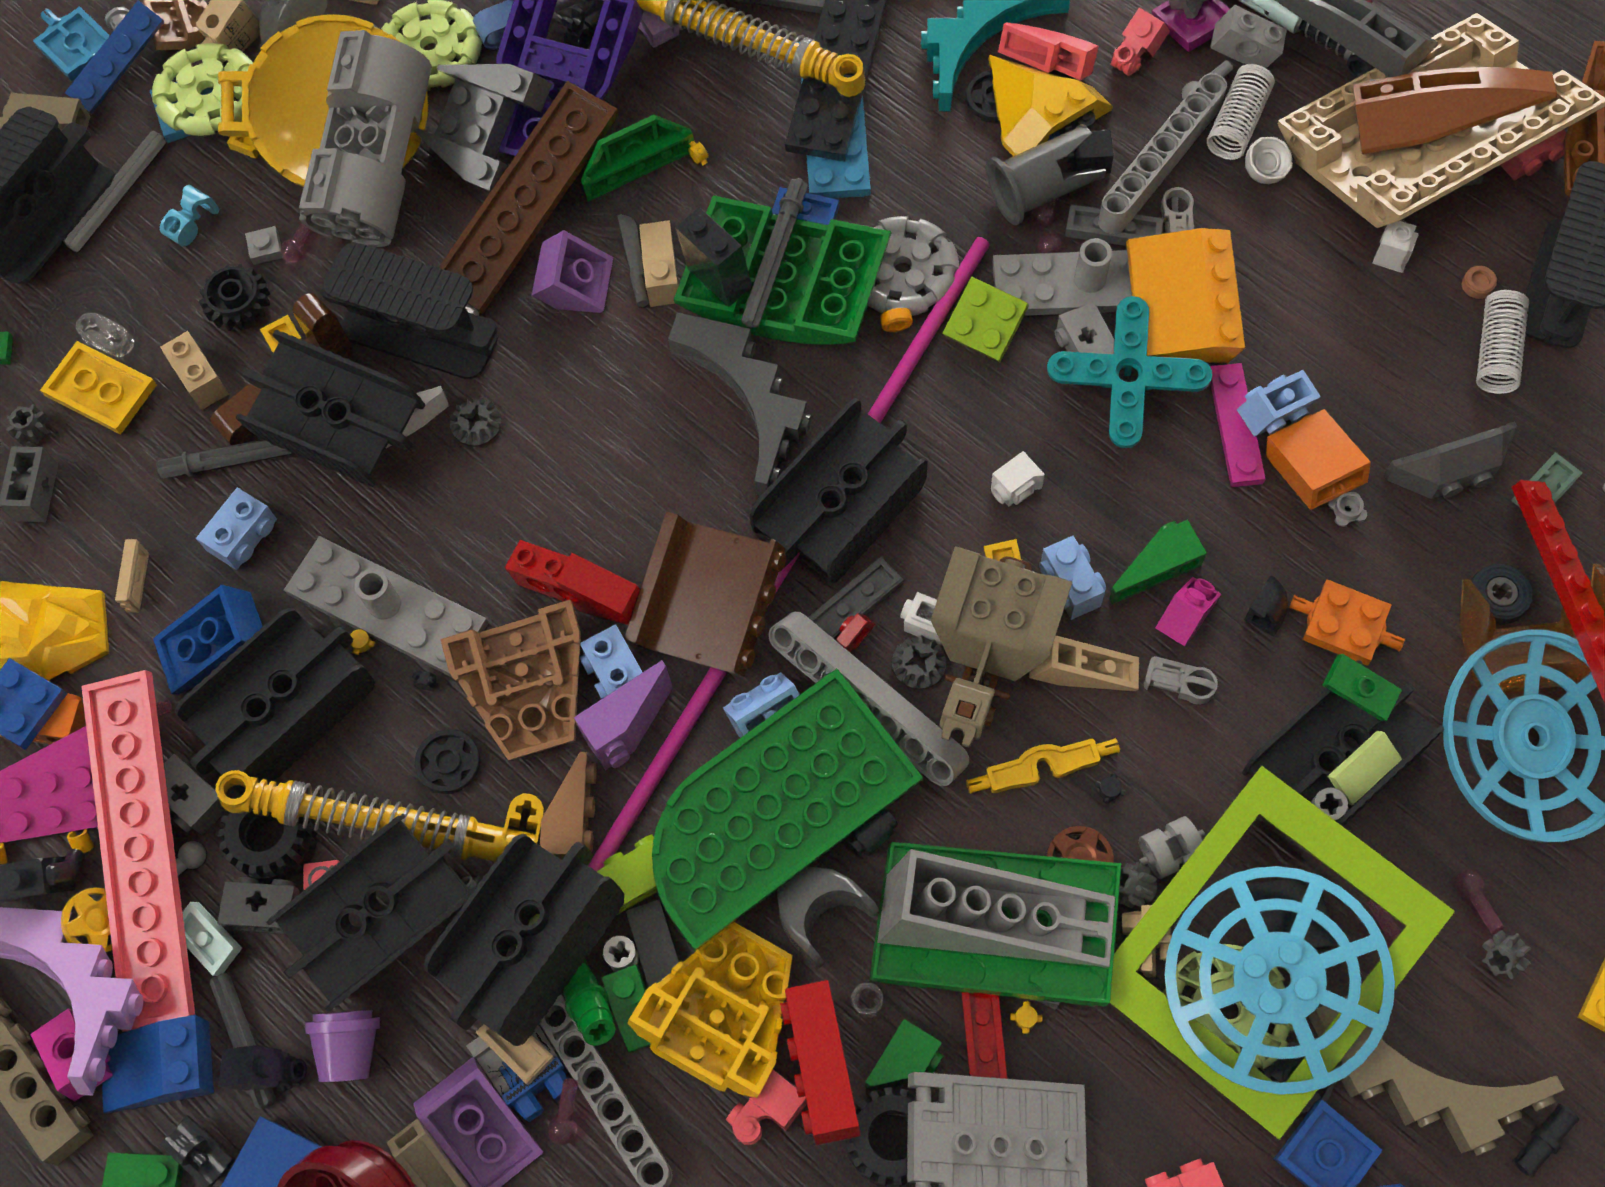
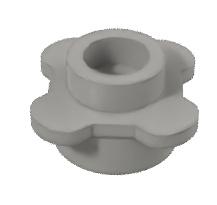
[1328,492,1367,527]

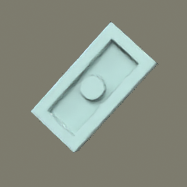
[182,902,242,976]

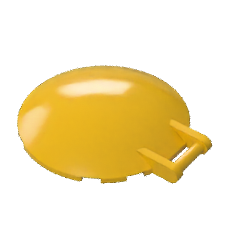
[218,14,428,187]

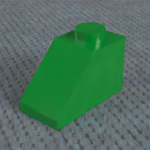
[601,965,650,1053]
[865,1019,944,1091]

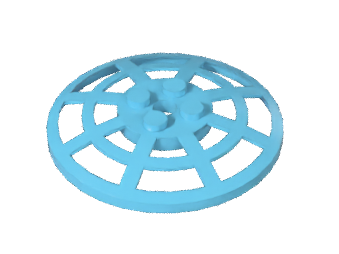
[1442,630,1605,842]
[1164,866,1395,1094]

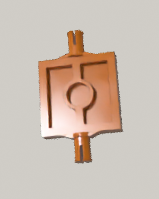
[1289,579,1405,666]

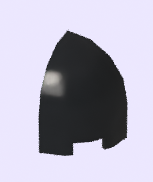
[1244,575,1288,637]

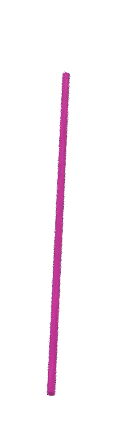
[588,237,990,871]

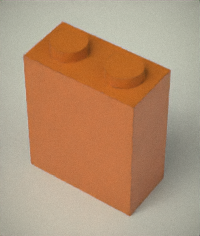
[1266,409,1371,510]

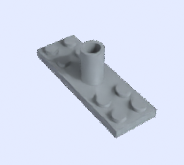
[992,238,1132,316]
[284,536,489,678]

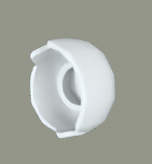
[1245,137,1292,184]

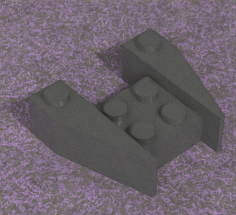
[413,64,552,192]

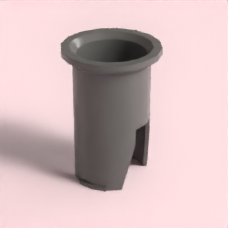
[986,124,1106,226]

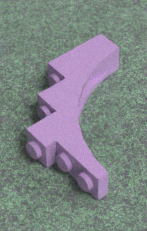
[0,907,143,1096]

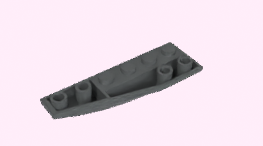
[1275,0,1438,77]

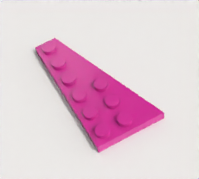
[0,726,98,843]

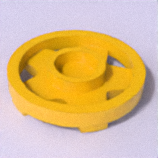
[61,888,112,953]

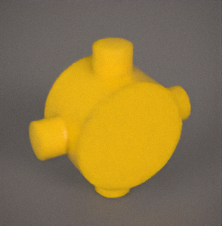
[688,141,709,166]
[350,629,375,655]
[1010,1001,1042,1034]

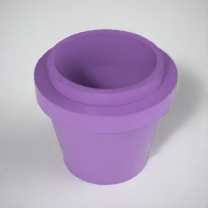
[305,1010,380,1082]

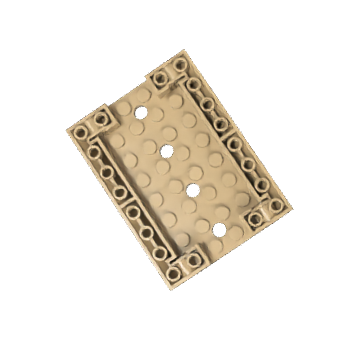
[1278,13,1605,228]

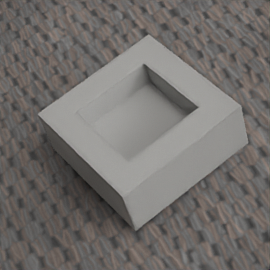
[245,226,284,265]

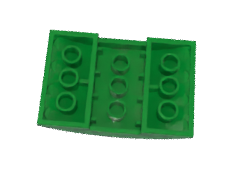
[674,196,891,345]

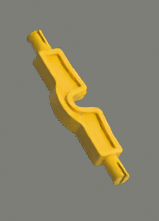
[966,738,1120,794]

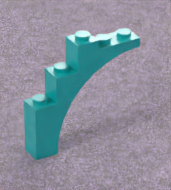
[921,0,1070,111]

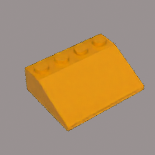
[1126,228,1245,363]

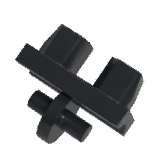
[160,1115,235,1187]

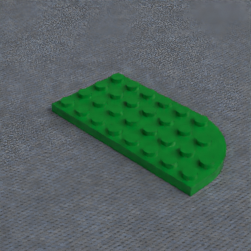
[652,668,923,951]

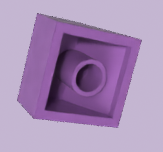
[532,230,613,313]

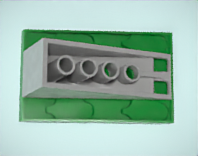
[869,842,1121,1006]

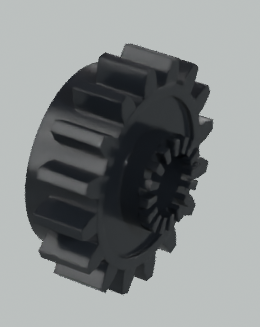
[199,264,271,331]

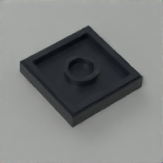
[1247,874,1335,950]

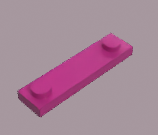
[1210,363,1266,487]

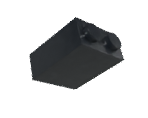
[675,207,752,307]

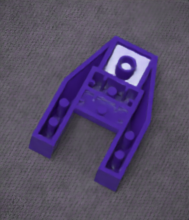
[496,0,643,157]

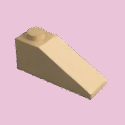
[639,220,679,307]
[1029,636,1139,691]

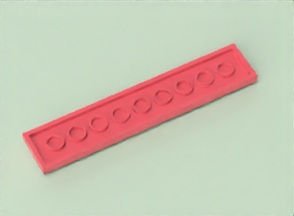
[82,670,195,1032]

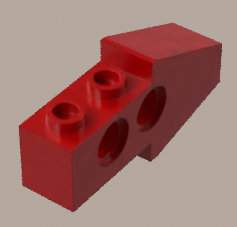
[504,540,640,625]

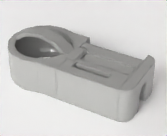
[1160,187,1194,233]
[1144,656,1218,705]

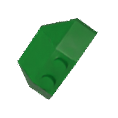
[581,115,694,202]

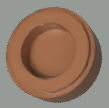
[1462,266,1497,299]

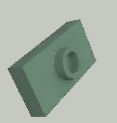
[1511,452,1583,506]

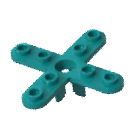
[1047,296,1212,448]

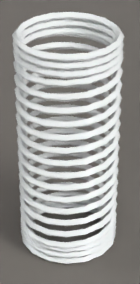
[1206,64,1275,160]
[1476,290,1529,394]

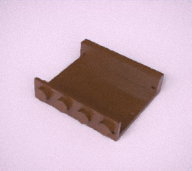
[624,512,786,677]

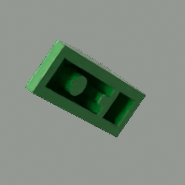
[1109,519,1207,605]

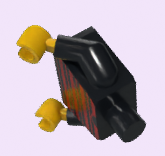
[0,829,94,902]

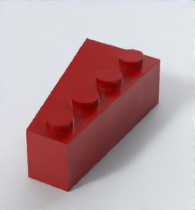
[780,980,860,1145]

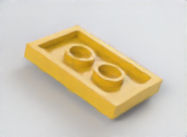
[40,341,157,435]

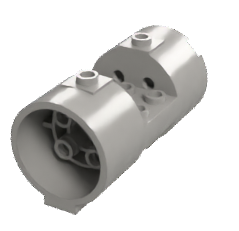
[299,30,432,247]

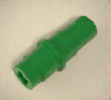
[563,958,616,1046]

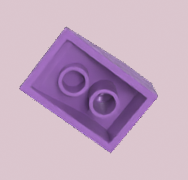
[574,660,673,771]
[413,1057,543,1187]

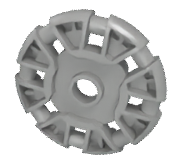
[868,216,959,316]

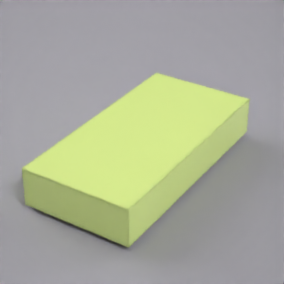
[1328,731,1402,805]

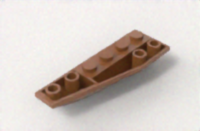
[1564,41,1605,197]
[1353,67,1557,154]

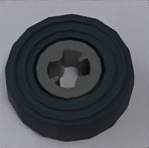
[1468,564,1532,625]

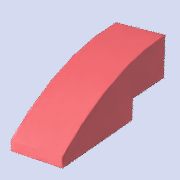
[998,22,1098,80]

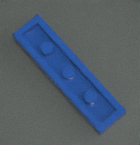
[65,0,165,113]

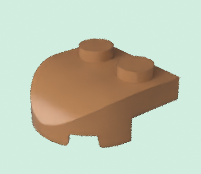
[143,0,207,50]

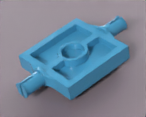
[33,6,110,81]

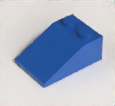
[153,585,263,695]
[102,1015,214,1114]

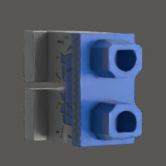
[466,1024,573,1122]

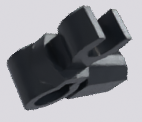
[562,0,604,49]

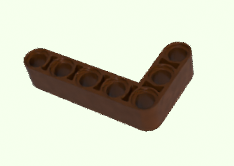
[210,293,353,445]

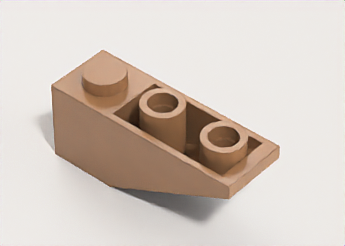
[540,752,597,860]

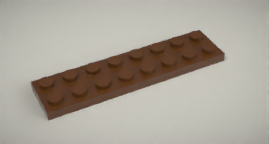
[438,81,619,314]

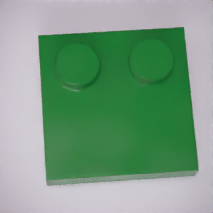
[102,1153,183,1187]

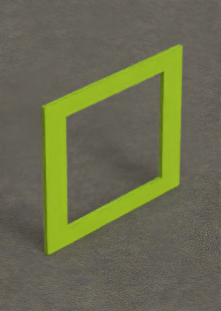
[1110,766,1455,1140]

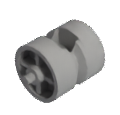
[1139,816,1205,879]

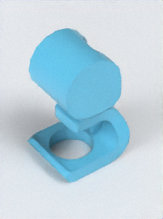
[160,185,220,246]

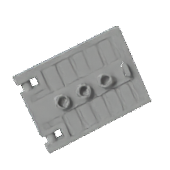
[907,1072,1087,1187]

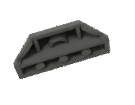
[1384,421,1518,499]

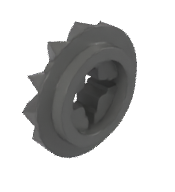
[450,397,501,445]
[892,635,946,689]

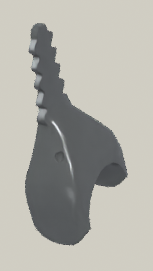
[259,0,328,46]
[776,867,879,969]

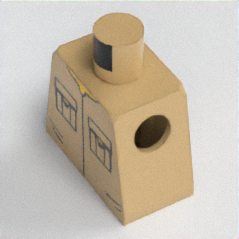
[196,0,260,52]

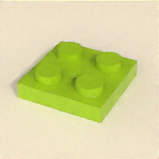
[942,276,1029,362]

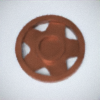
[1047,826,1114,863]

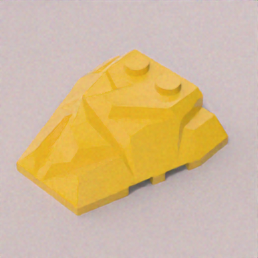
[0,581,109,682]
[628,922,793,1098]

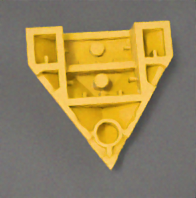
[989,55,1113,156]

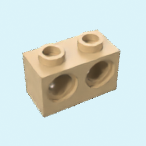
[160,331,229,410]

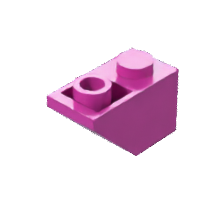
[1155,577,1221,646]

